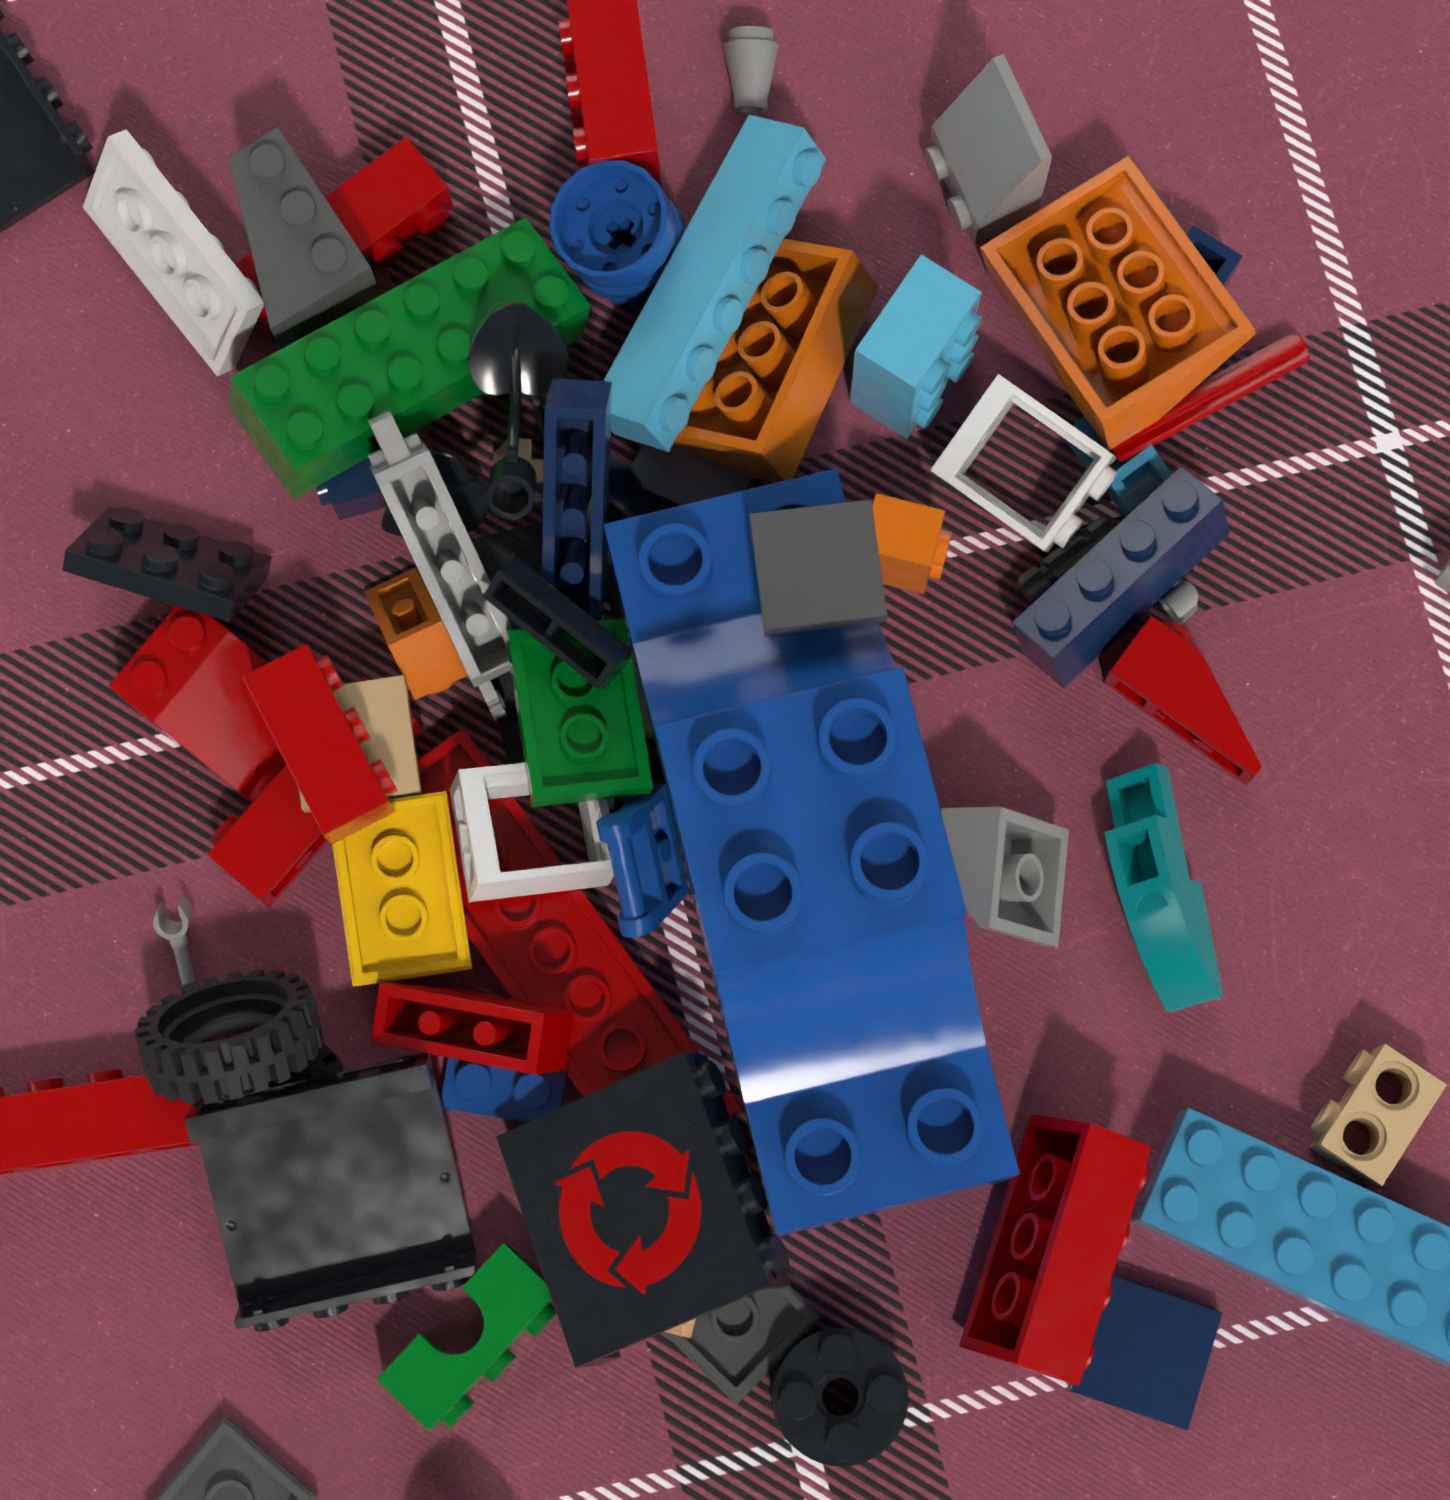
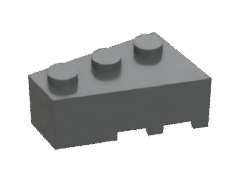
[228,127,379,350]

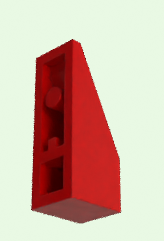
[1104,615,1262,785]

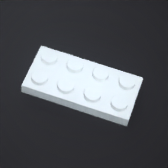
[83,129,264,377]

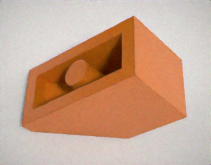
[364,567,468,700]

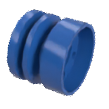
[549,160,687,305]

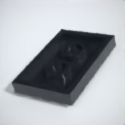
[62,507,272,622]

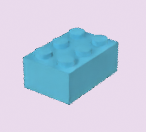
[850,254,983,439]

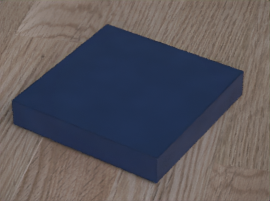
[1069,1276,1223,1430]

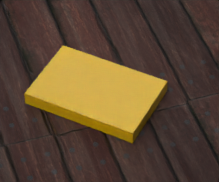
[332,791,473,987]

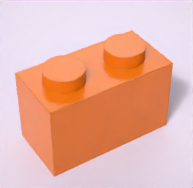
[872,493,952,594]

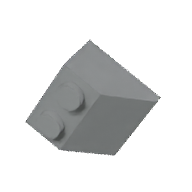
[941,807,1069,947]

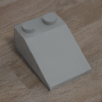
[924,54,1052,245]

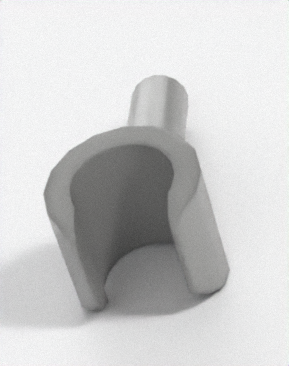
[1159,578,1198,625]
[153,897,196,985]

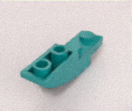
[1104,763,1224,1012]

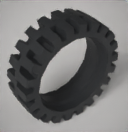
[135,970,323,1104]

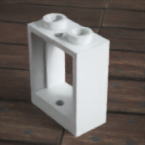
[931,374,1118,552]
[450,763,614,902]

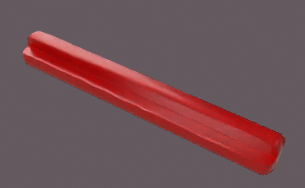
[1109,334,1310,461]

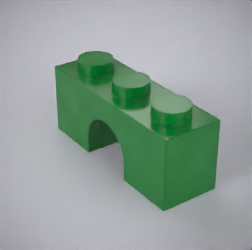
[376,1243,557,1431]

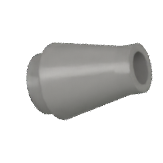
[723,26,779,114]

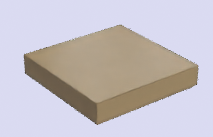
[299,675,422,813]

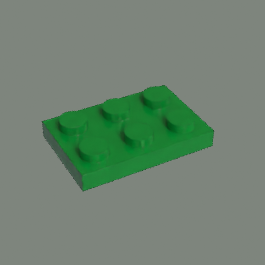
[506,619,653,807]

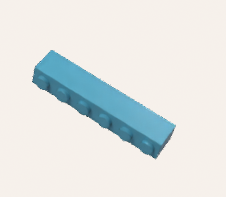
[604,115,826,452]

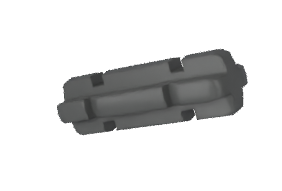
[1016,517,1115,604]

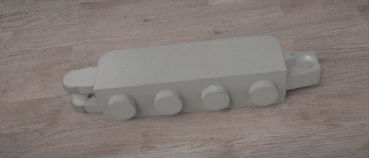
[368,410,513,720]

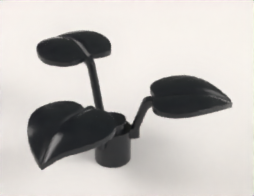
[381,302,650,537]

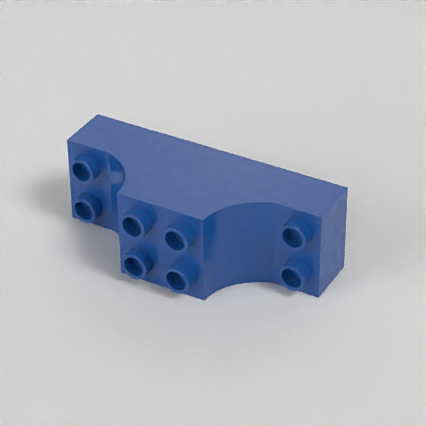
[603,469,1020,1237]

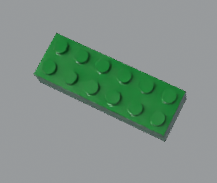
[229,217,591,500]

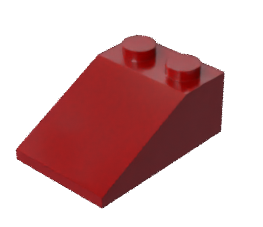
[109,606,286,803]

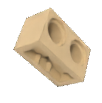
[1310,1044,1447,1188]

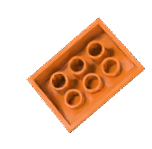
[980,155,1256,451]
[672,239,879,483]

